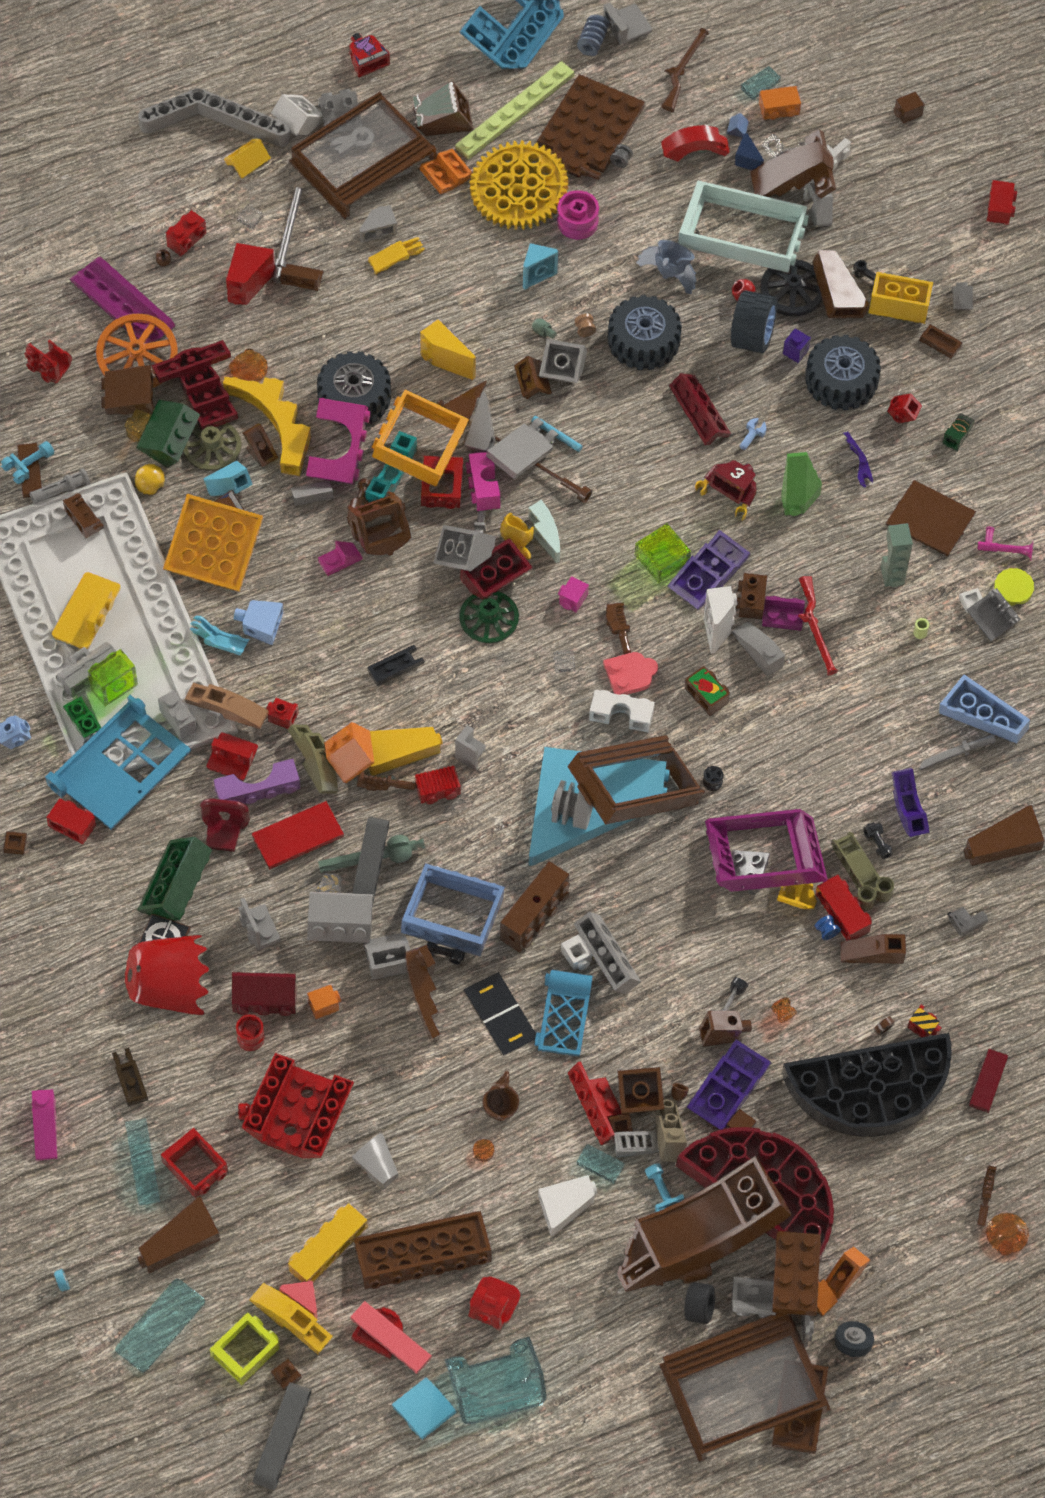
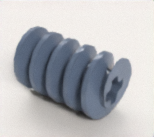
[577,14,610,56]

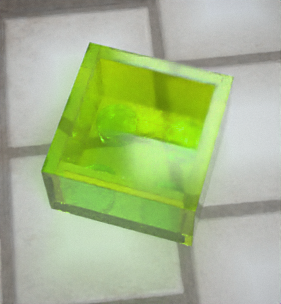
[634,523,691,583]

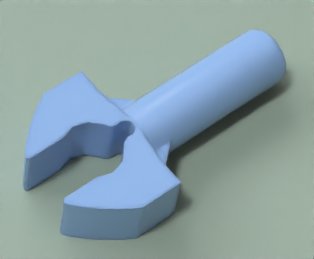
[740,418,766,450]

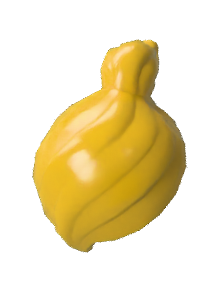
[500,513,534,559]

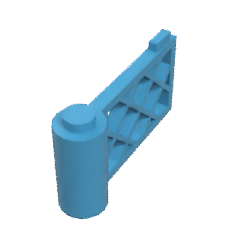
[535,970,593,1057]

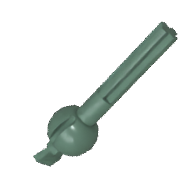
[318,835,426,873]

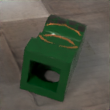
[942,413,975,452]

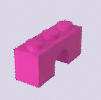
[465,452,501,511]

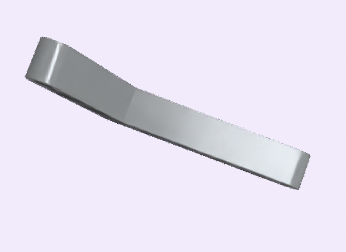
[138,88,290,147]

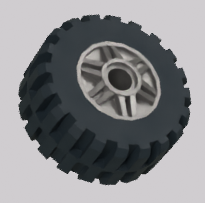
[317,351,391,426]

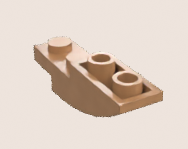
[185,683,269,729]

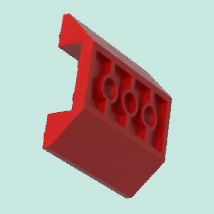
[242,1053,354,1158]

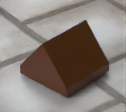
[608,1113,633,1133]

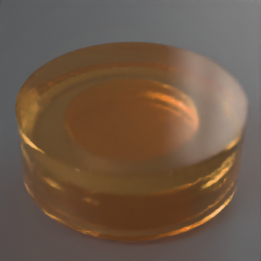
[473,1139,495,1162]

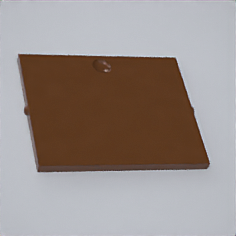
[886,480,976,556]

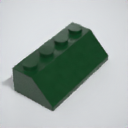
[137,837,212,921]

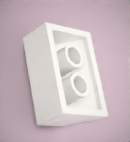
[704,586,737,654]

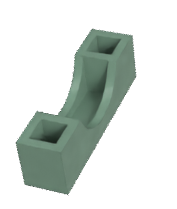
[880,523,913,587]

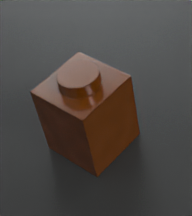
[894,91,924,124]

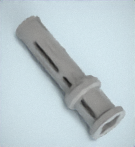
[30,468,90,504]

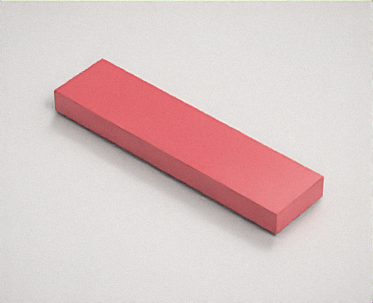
[350,1301,432,1374]

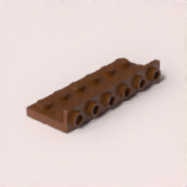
[353,1211,492,1289]

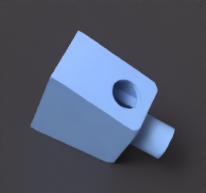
[234,600,283,645]

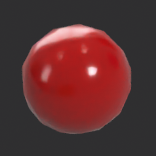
[732,279,755,301]

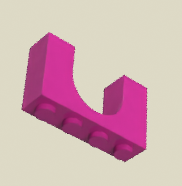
[306,398,370,485]

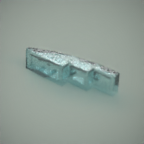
[125,1118,160,1206]

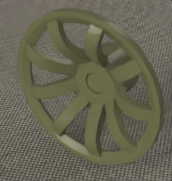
[183,423,241,471]

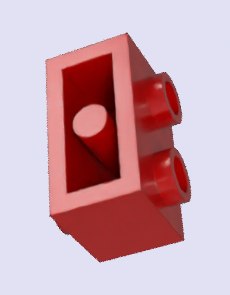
[166,210,207,257]

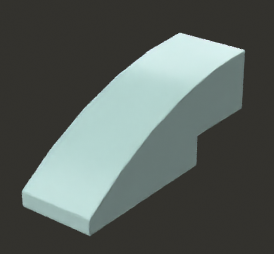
[528,500,560,563]

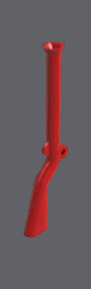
[798,576,838,676]

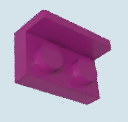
[762,595,805,631]

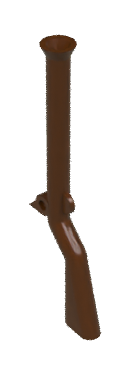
[661,28,709,113]

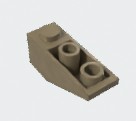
[655,1099,687,1162]

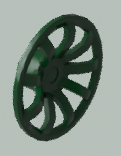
[459,591,519,643]

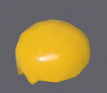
[135,463,165,495]

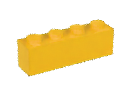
[288,1203,368,1282]

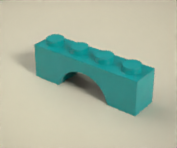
[366,431,417,503]

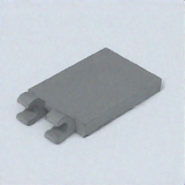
[486,418,558,479]

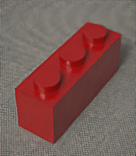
[815,875,872,941]

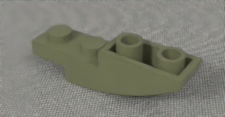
[288,725,338,794]

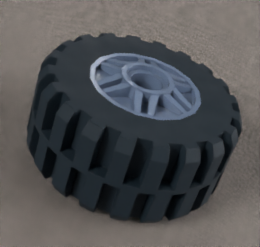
[607,295,682,370]
[805,335,881,411]

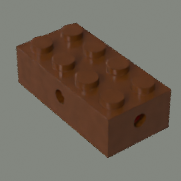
[500,861,570,953]

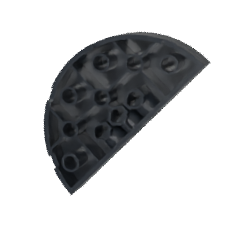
[782,1033,952,1137]

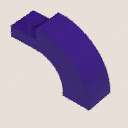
[891,768,930,837]

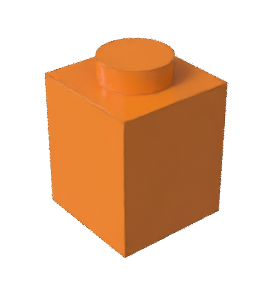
[307,984,341,1019]

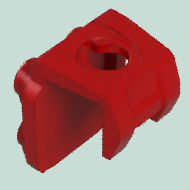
[24,339,72,384]
[468,1276,521,1331]

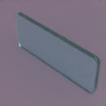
[115,1278,205,1373]

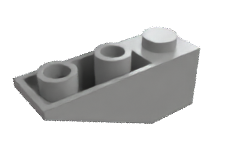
[463,392,496,453]

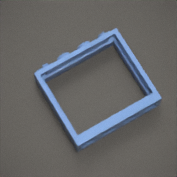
[401,863,505,956]

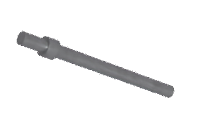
[272,187,303,283]

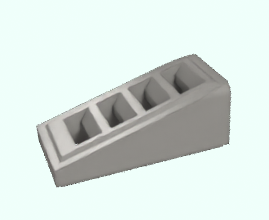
[613,1131,659,1158]

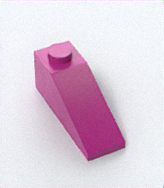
[32,1089,58,1160]

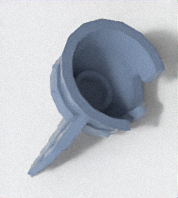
[636,240,697,294]

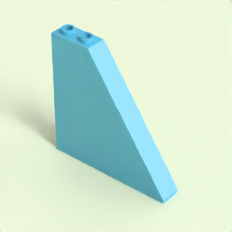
[529,747,670,866]

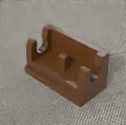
[63,493,104,539]

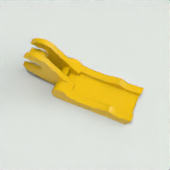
[368,237,425,275]

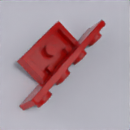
[568,1061,622,1145]

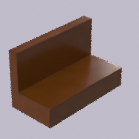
[280,263,324,291]
[514,355,552,399]

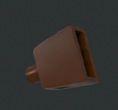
[699,1011,752,1047]

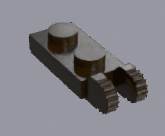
[112,1048,148,1107]

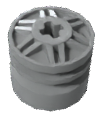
[551,780,593,830]

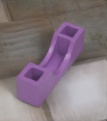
[214,759,300,804]

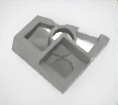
[352,1133,398,1190]

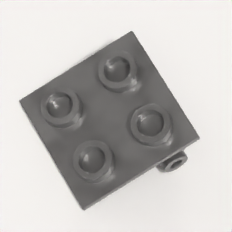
[966,588,1021,642]
[731,850,770,895]

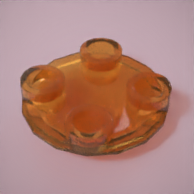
[229,348,268,382]
[985,1213,1029,1256]

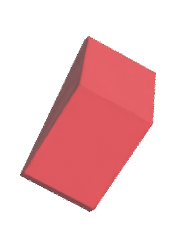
[279,1281,317,1318]

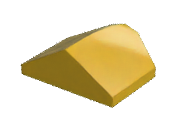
[777,883,817,909]

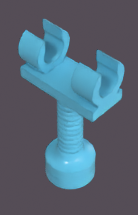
[0,441,54,484]
[645,1163,684,1212]

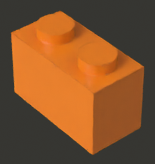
[759,86,801,120]

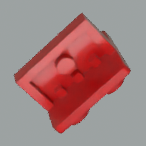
[206,732,258,781]

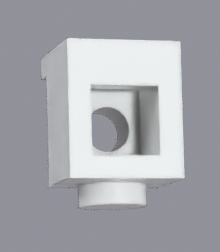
[561,934,592,970]

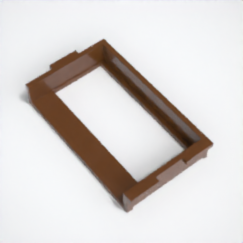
[567,735,705,825]

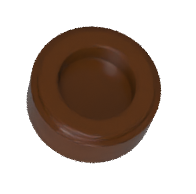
[874,1016,895,1035]

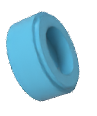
[54,1269,70,1292]

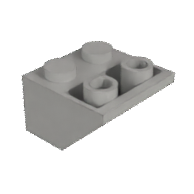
[363,933,410,980]

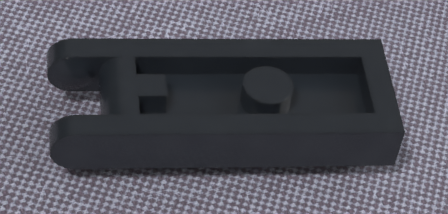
[367,645,425,686]

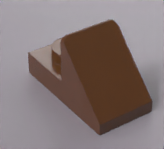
[243,423,278,467]

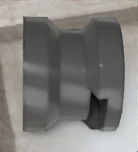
[610,144,633,168]

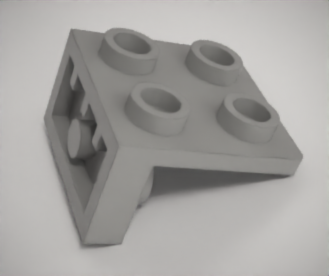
[603,2,652,45]
[238,898,281,951]

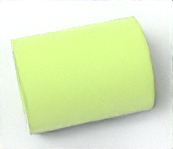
[913,618,929,639]

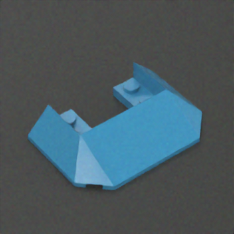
[459,0,564,69]

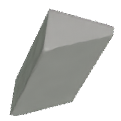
[291,481,333,506]

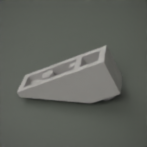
[732,621,785,676]

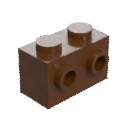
[736,573,767,620]

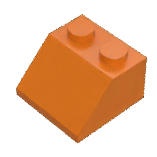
[324,722,374,784]

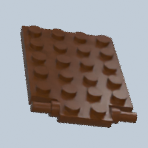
[533,74,645,180]

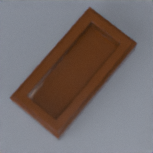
[919,324,963,359]

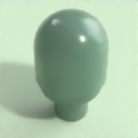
[532,318,557,339]

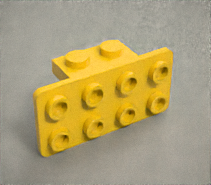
[52,572,121,649]

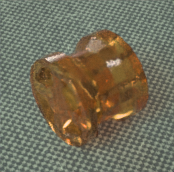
[771,997,797,1023]

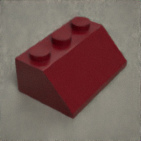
[460,538,533,599]
[232,972,297,1016]

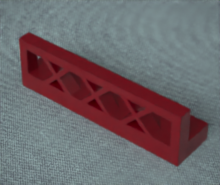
[669,373,731,445]

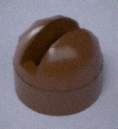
[155,249,171,266]
[671,1083,689,1101]

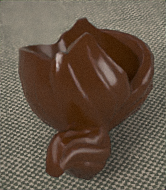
[482,1071,520,1121]

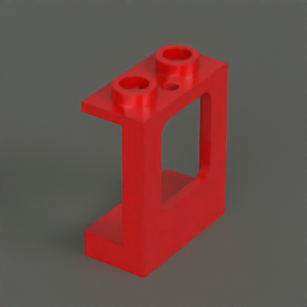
[421,456,463,509]

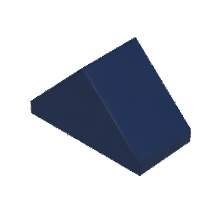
[734,133,764,170]

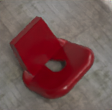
[200,798,250,852]

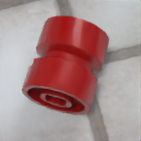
[236,1014,265,1052]

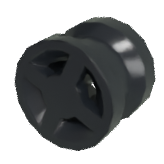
[703,766,724,791]

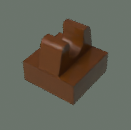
[270,1359,302,1391]

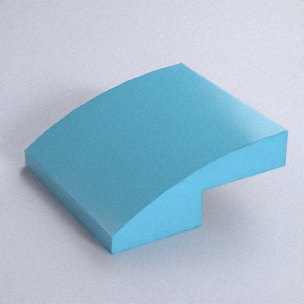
[392,1377,456,1440]

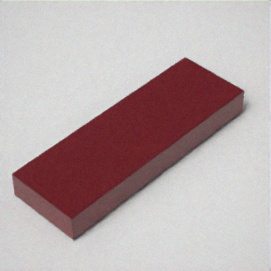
[969,1049,1009,1113]

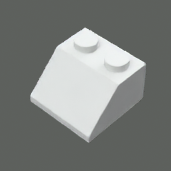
[271,94,323,136]

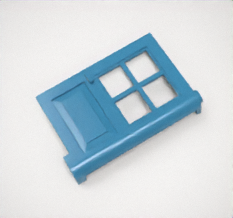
[45,695,191,830]

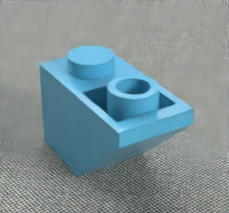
[203,461,253,496]

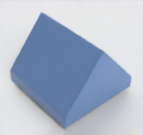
[727,113,749,137]

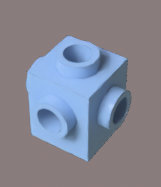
[0,715,31,749]

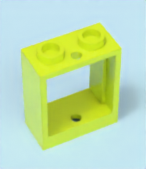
[210,1312,280,1385]

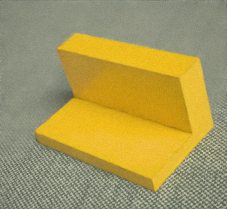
[224,139,271,178]

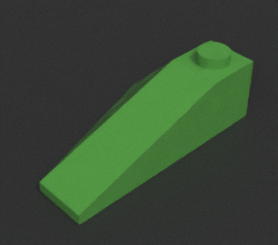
[781,452,822,516]

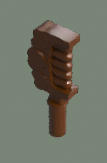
[605,602,631,655]
[357,772,415,791]
[977,1165,997,1227]

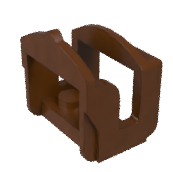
[347,491,411,556]

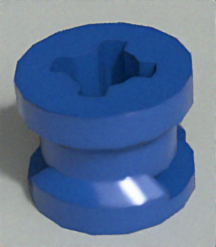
[815,915,841,941]

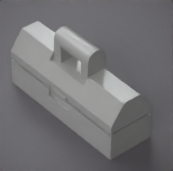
[57,642,122,698]

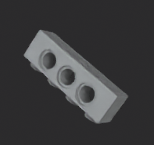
[574,911,641,994]

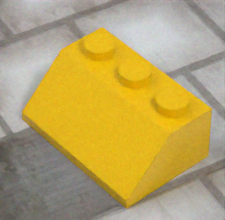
[869,272,933,324]

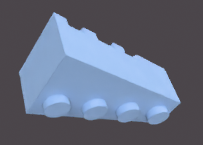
[939,675,1030,744]

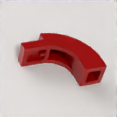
[661,125,730,162]

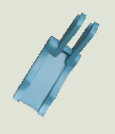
[190,615,250,655]

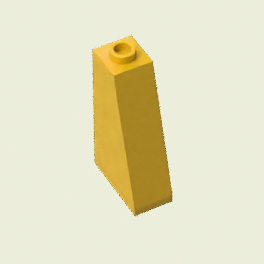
[368,727,443,776]

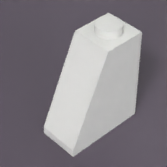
[538,1175,597,1236]

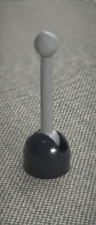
[722,977,749,1011]

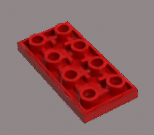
[251,801,344,870]

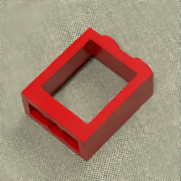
[160,1127,228,1198]

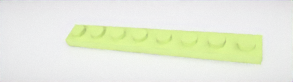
[455,61,575,160]

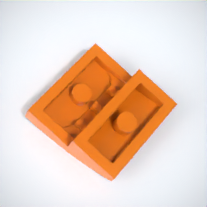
[419,149,473,195]

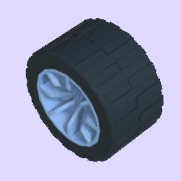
[730,290,777,353]

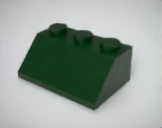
[136,400,200,468]

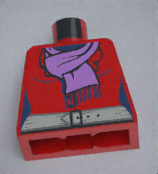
[349,33,390,78]

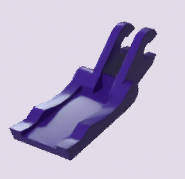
[843,432,873,488]

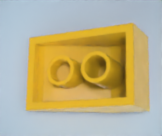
[420,319,476,380]

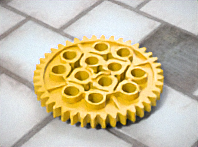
[470,140,569,230]

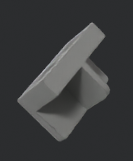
[455,725,486,770]

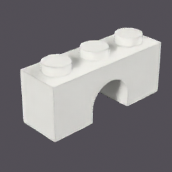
[589,690,655,733]

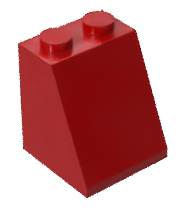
[226,243,275,305]

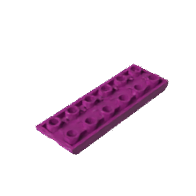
[69,256,176,344]

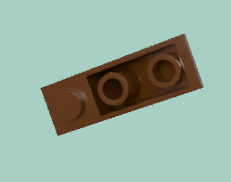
[840,934,906,964]

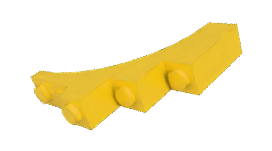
[223,377,311,476]

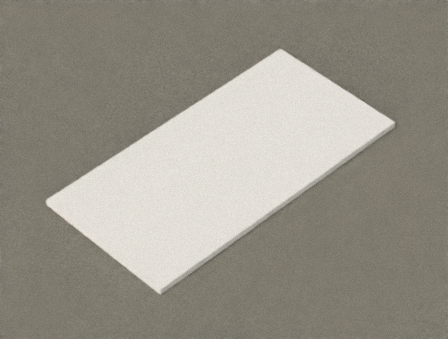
[0,472,238,773]

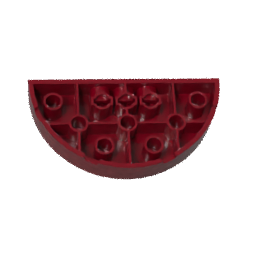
[676,1127,834,1260]

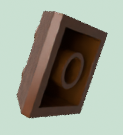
[617,1067,664,1114]

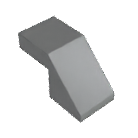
[807,183,833,227]

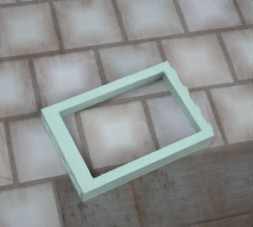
[678,181,809,272]

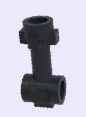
[853,260,876,285]
[863,822,893,859]
[427,941,466,965]

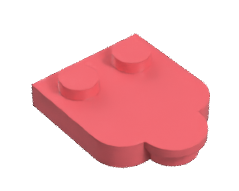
[603,652,658,695]

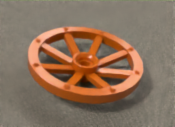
[96,314,178,388]

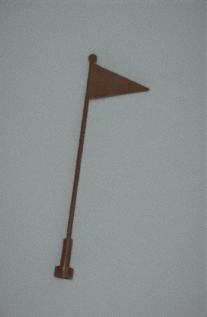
[437,380,593,503]

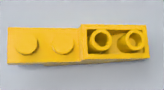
[249,1283,333,1355]

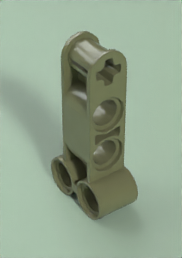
[831,832,894,911]

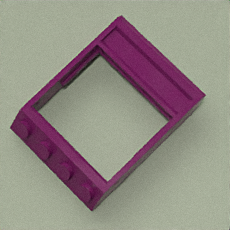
[705,809,828,892]

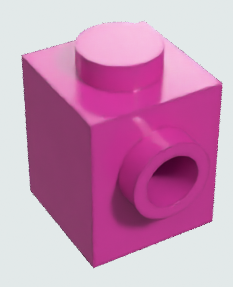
[558,576,589,613]

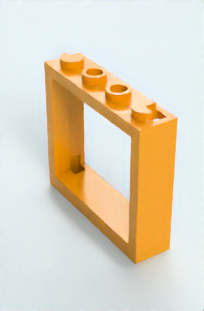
[371,390,469,487]

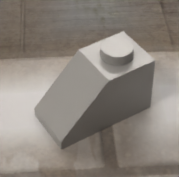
[360,205,397,243]

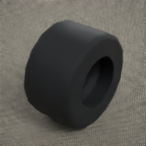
[684,1282,715,1324]

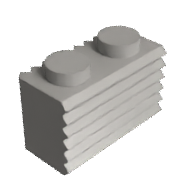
[158,690,197,740]

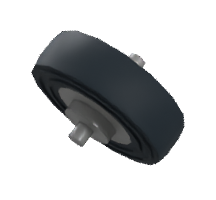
[834,1321,874,1357]

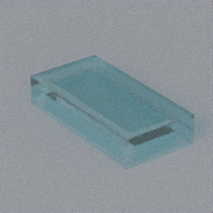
[740,66,781,100]
[577,1144,625,1184]

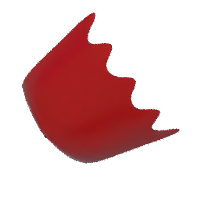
[125,935,209,1015]

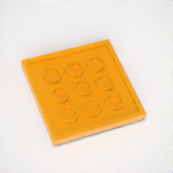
[163,494,263,592]

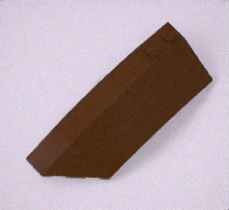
[617,1157,792,1292]

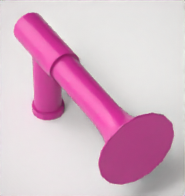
[977,526,1034,561]

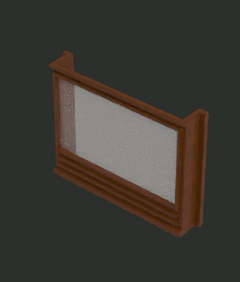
[289,91,437,219]
[659,1313,831,1462]

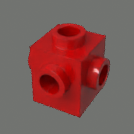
[887,393,922,424]

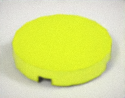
[994,568,1034,606]

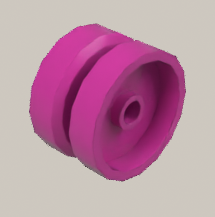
[557,190,599,240]

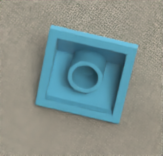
[523,243,558,289]

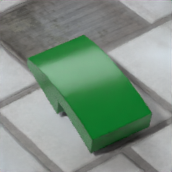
[63,696,102,739]

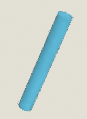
[531,416,583,452]

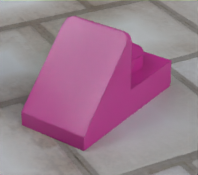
[318,541,363,576]

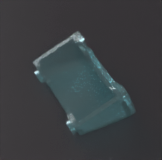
[444,1336,547,1425]

